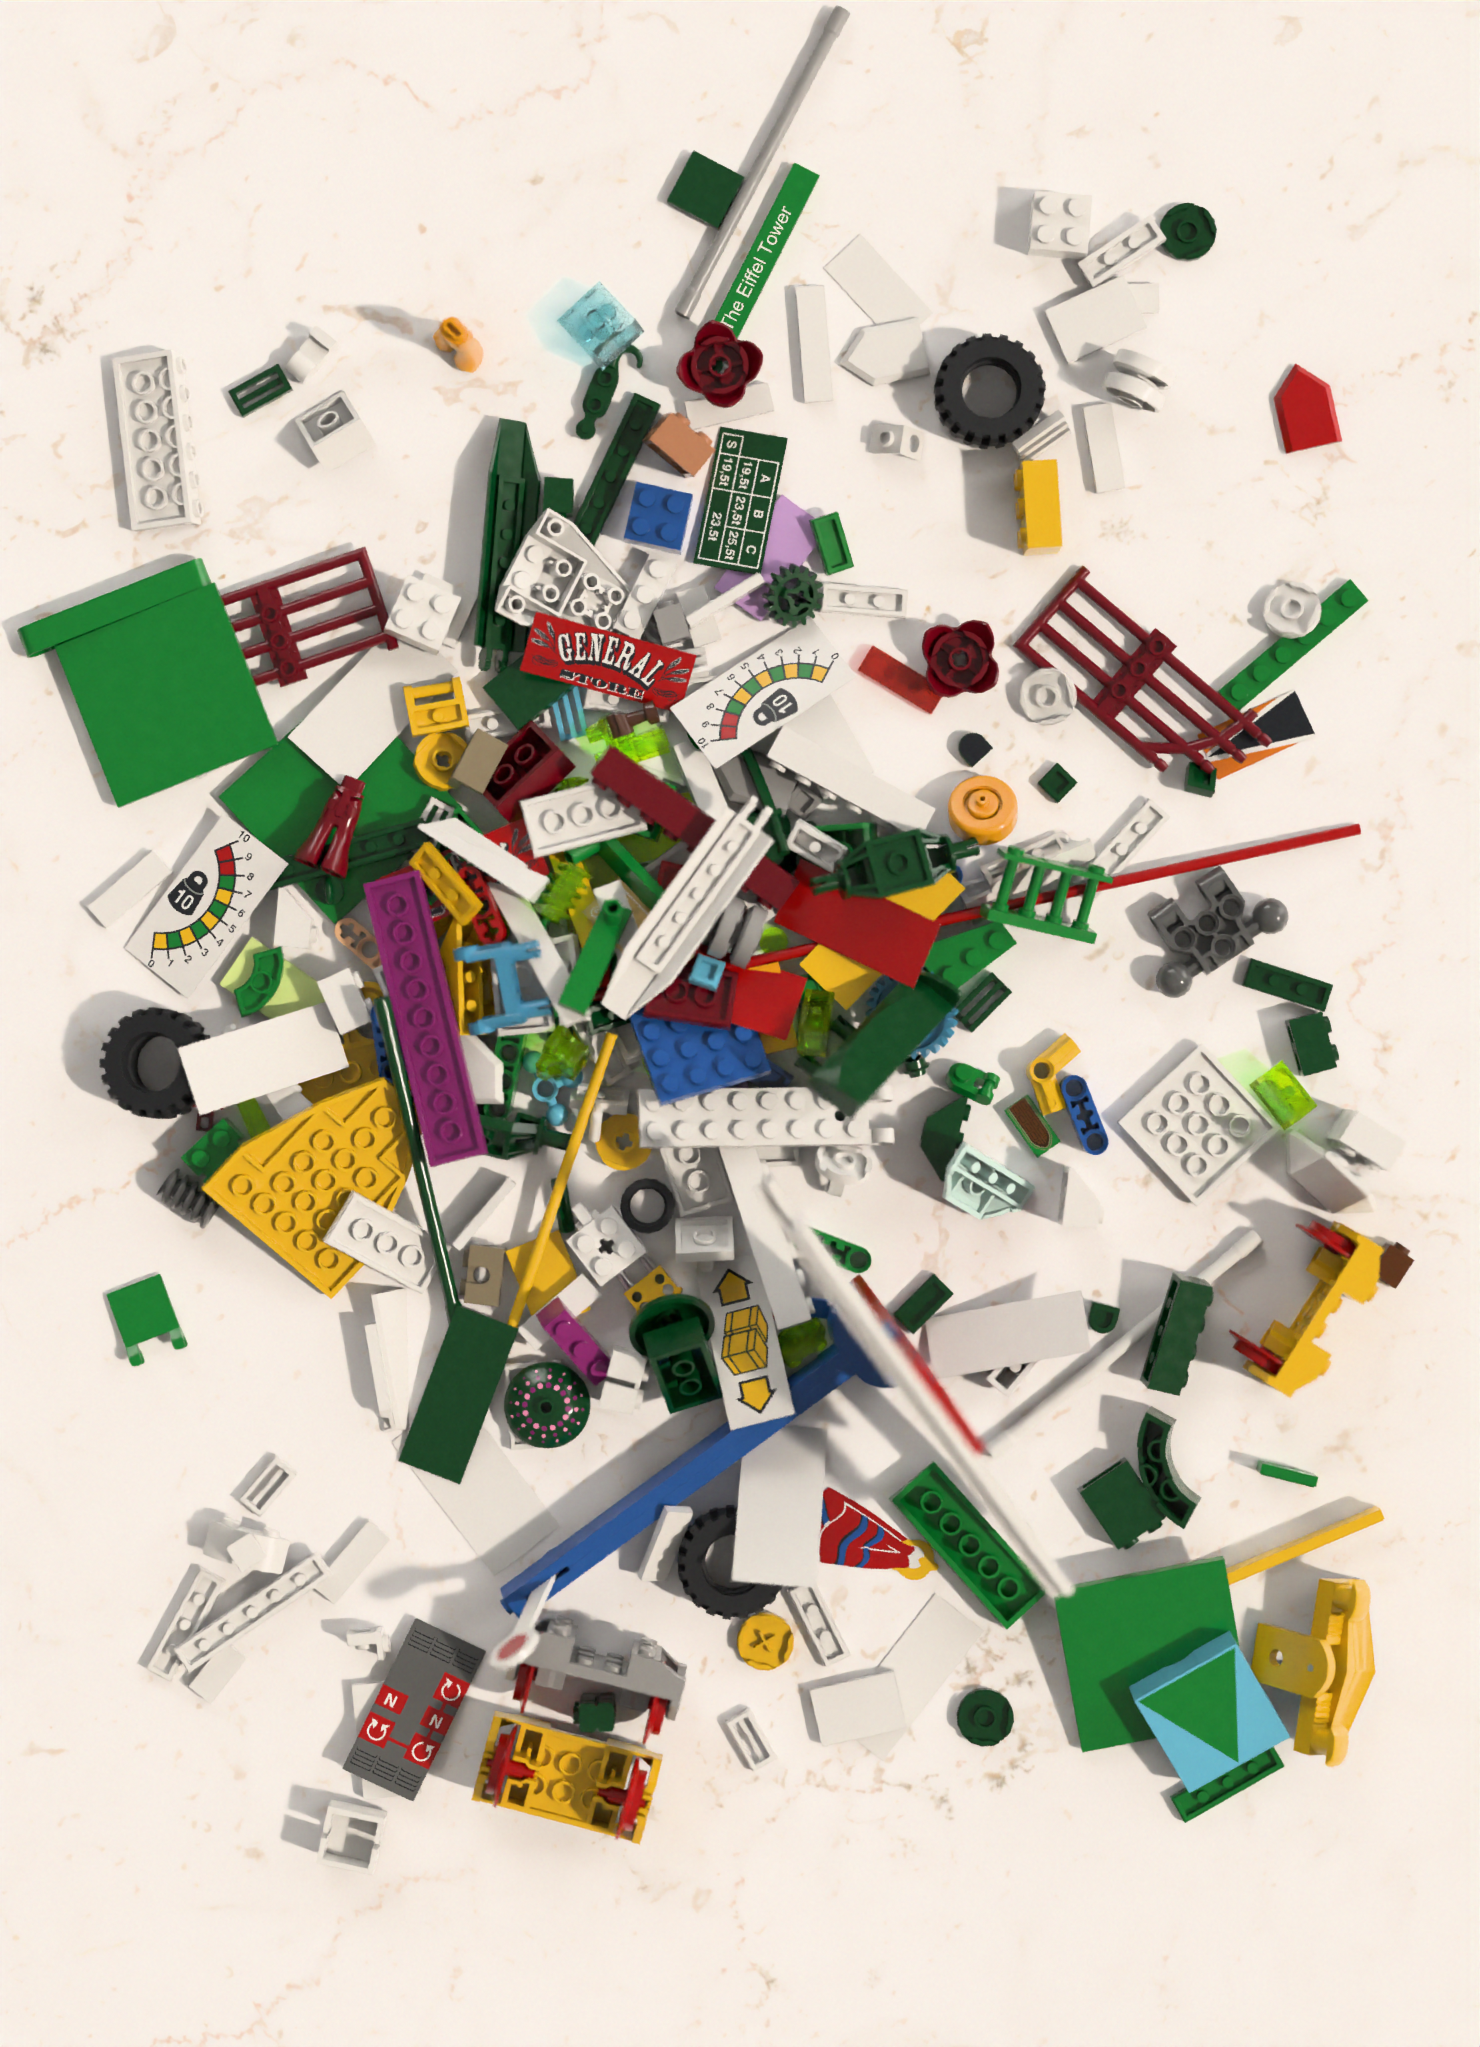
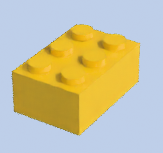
[1013,459,1063,556]

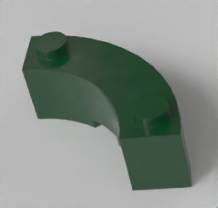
[1137,1406,1202,1529]

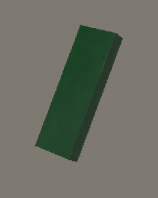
[1241,958,1333,1012]

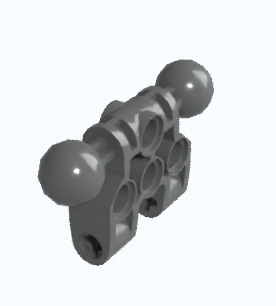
[1147,866,1289,998]

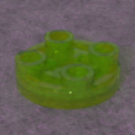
[778,1317,827,1368]

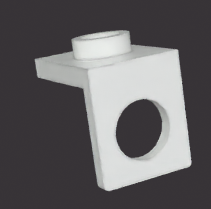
[869,424,925,461]

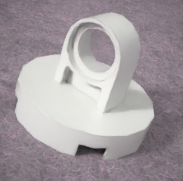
[814,1146,873,1197]

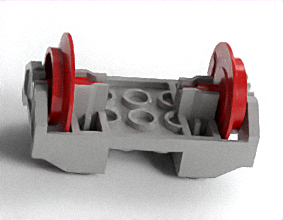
[505,1616,687,1745]

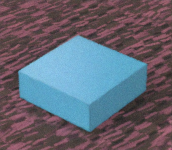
[688,953,726,992]

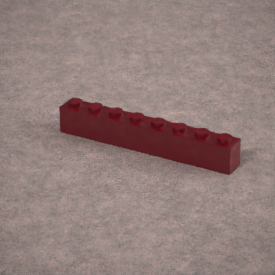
[589,743,800,910]

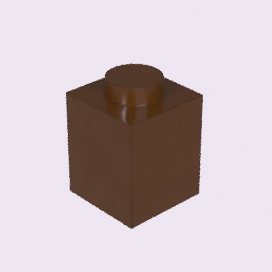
[1379,1242,1415,1289]

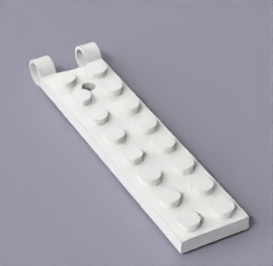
[637,1085,895,1149]

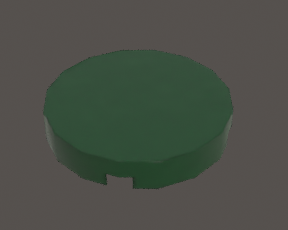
[1159,202,1217,262]
[956,1688,1014,1747]

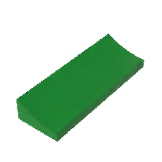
[888,1461,1047,1629]

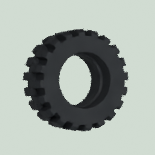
[933,333,1046,449]
[99,1007,211,1119]
[678,1505,784,1620]

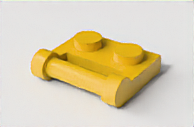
[403,676,469,738]

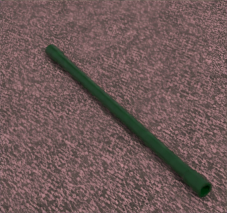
[373,996,462,1324]

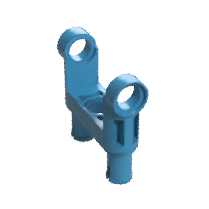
[453,939,553,1036]

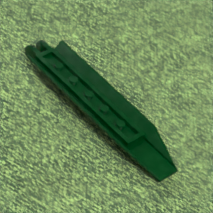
[474,418,541,673]

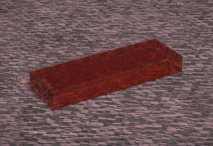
[857,645,942,715]

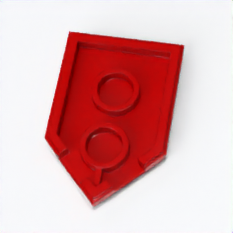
[1273,363,1342,454]

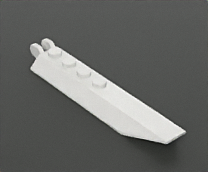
[601,796,774,1020]

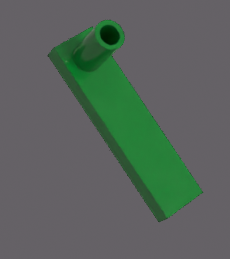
[564,838,665,911]
[558,899,632,1017]

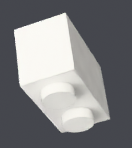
[317,968,374,1035]

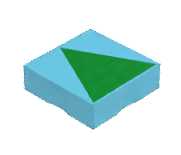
[1129,1630,1290,1793]

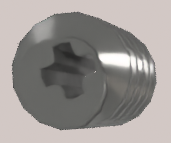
[156,1168,220,1229]

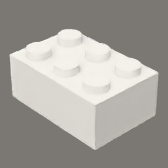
[1325,1109,1408,1173]

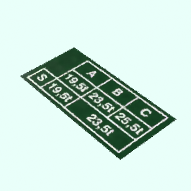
[693,427,788,574]

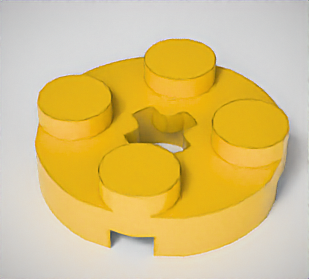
[413,732,467,792]
[595,1113,652,1171]

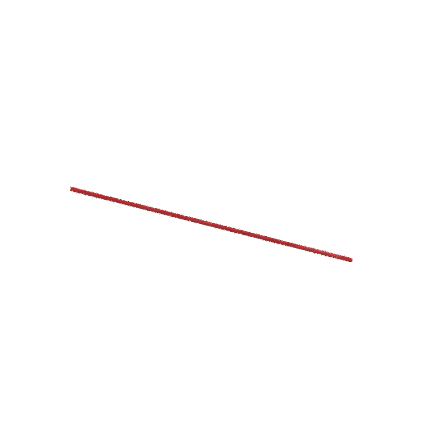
[592,823,1361,1002]

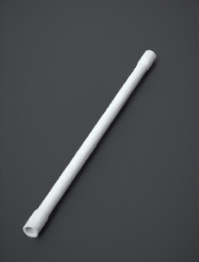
[985,1229,1263,1460]

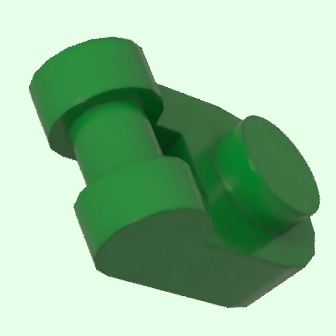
[945,1063,1000,1105]

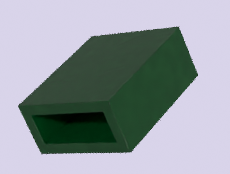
[1077,1457,1166,1550]

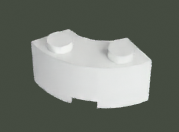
[203,1518,290,1574]

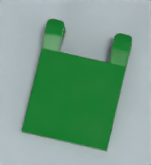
[106,1274,188,1366]

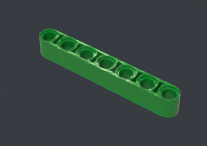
[17,558,212,658]

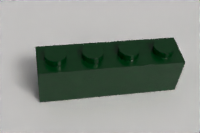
[1140,1272,1214,1396]

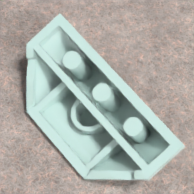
[942,1141,1036,1220]

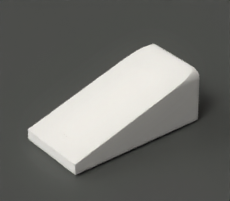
[787,819,848,873]

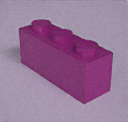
[536,1297,611,1387]

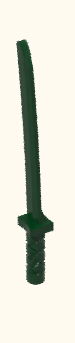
[740,747,790,856]

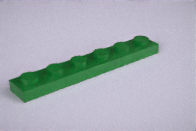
[1217,579,1369,711]

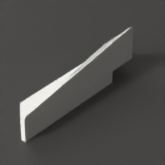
[417,818,550,904]
[959,833,1095,925]
[364,1288,409,1433]

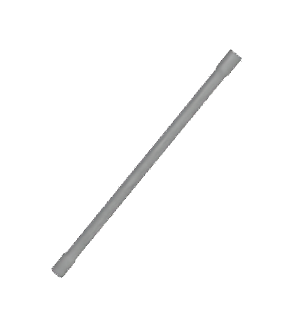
[674,5,851,320]

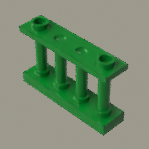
[979,845,1113,944]

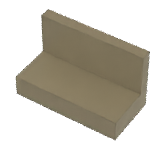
[447,728,508,795]

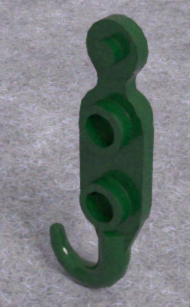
[576,344,643,440]

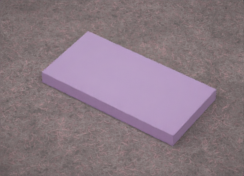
[714,494,816,622]

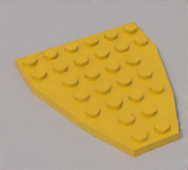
[202,1076,422,1299]

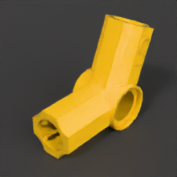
[1026,1033,1081,1116]

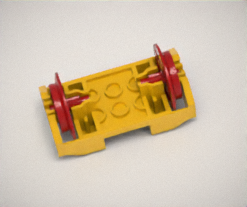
[1228,1220,1384,1398]
[471,1710,663,1845]

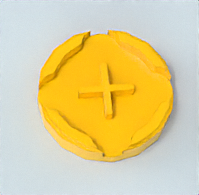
[737,1612,794,1671]

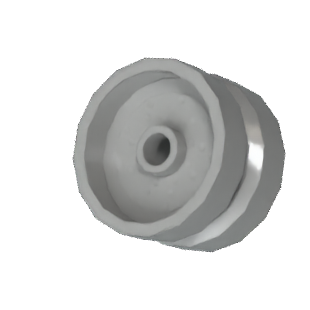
[706,896,768,969]

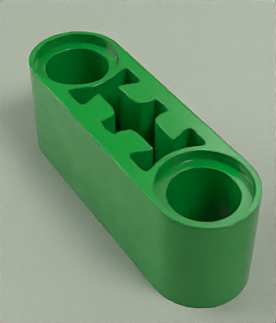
[809,1226,872,1273]

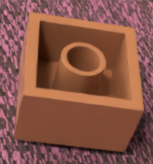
[642,412,716,478]

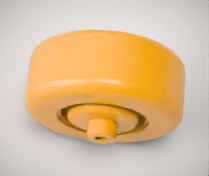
[948,776,1018,846]

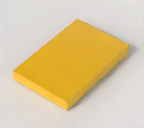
[505,1229,591,1316]

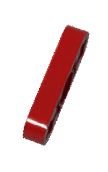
[457,866,507,945]

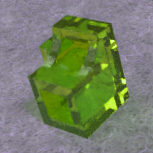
[536,1024,589,1081]

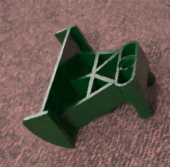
[794,970,963,1120]

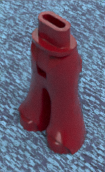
[293,775,366,879]

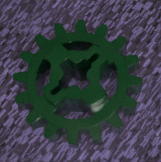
[762,563,824,628]

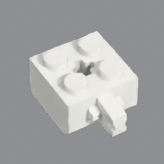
[566,1201,648,1287]

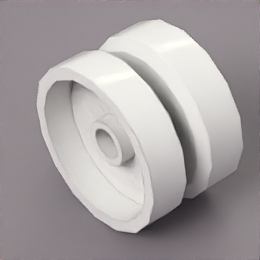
[1102,348,1177,413]

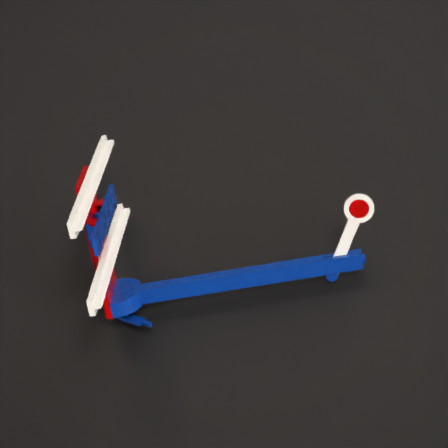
[489,1173,1075,1671]

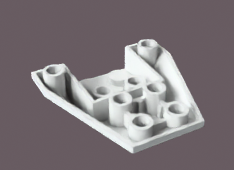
[495,508,632,632]
[1285,1129,1378,1214]

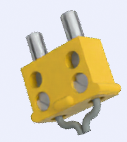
[616,1253,683,1311]

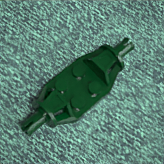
[809,828,980,900]
[412,1096,571,1161]

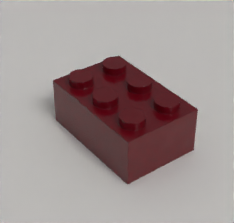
[483,720,576,823]

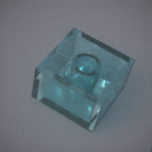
[557,281,645,371]

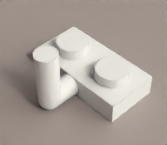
[569,1083,630,1142]

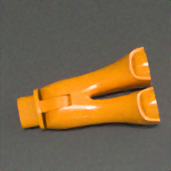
[433,316,484,373]

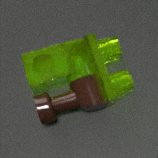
[585,700,671,762]

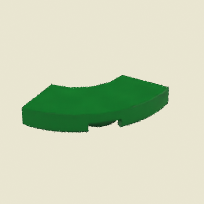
[234,946,284,1018]

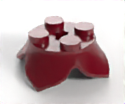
[676,320,764,408]
[921,620,999,698]

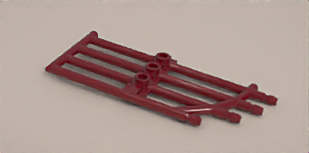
[221,546,399,688]
[1013,565,1272,774]

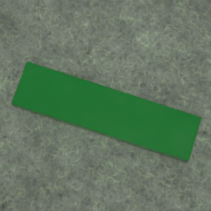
[1170,1746,1285,1823]

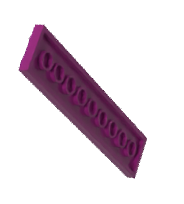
[363,870,488,1167]

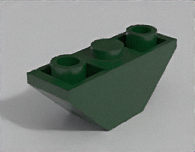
[919,1096,971,1182]

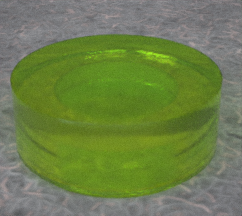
[759,927,788,953]

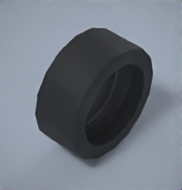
[620,1178,675,1234]

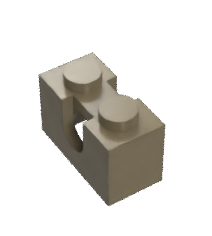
[459,1244,506,1307]

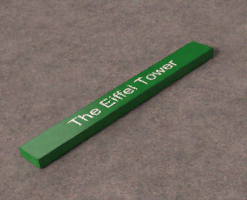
[712,162,820,374]

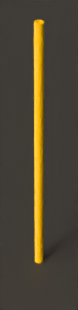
[507,1032,618,1328]

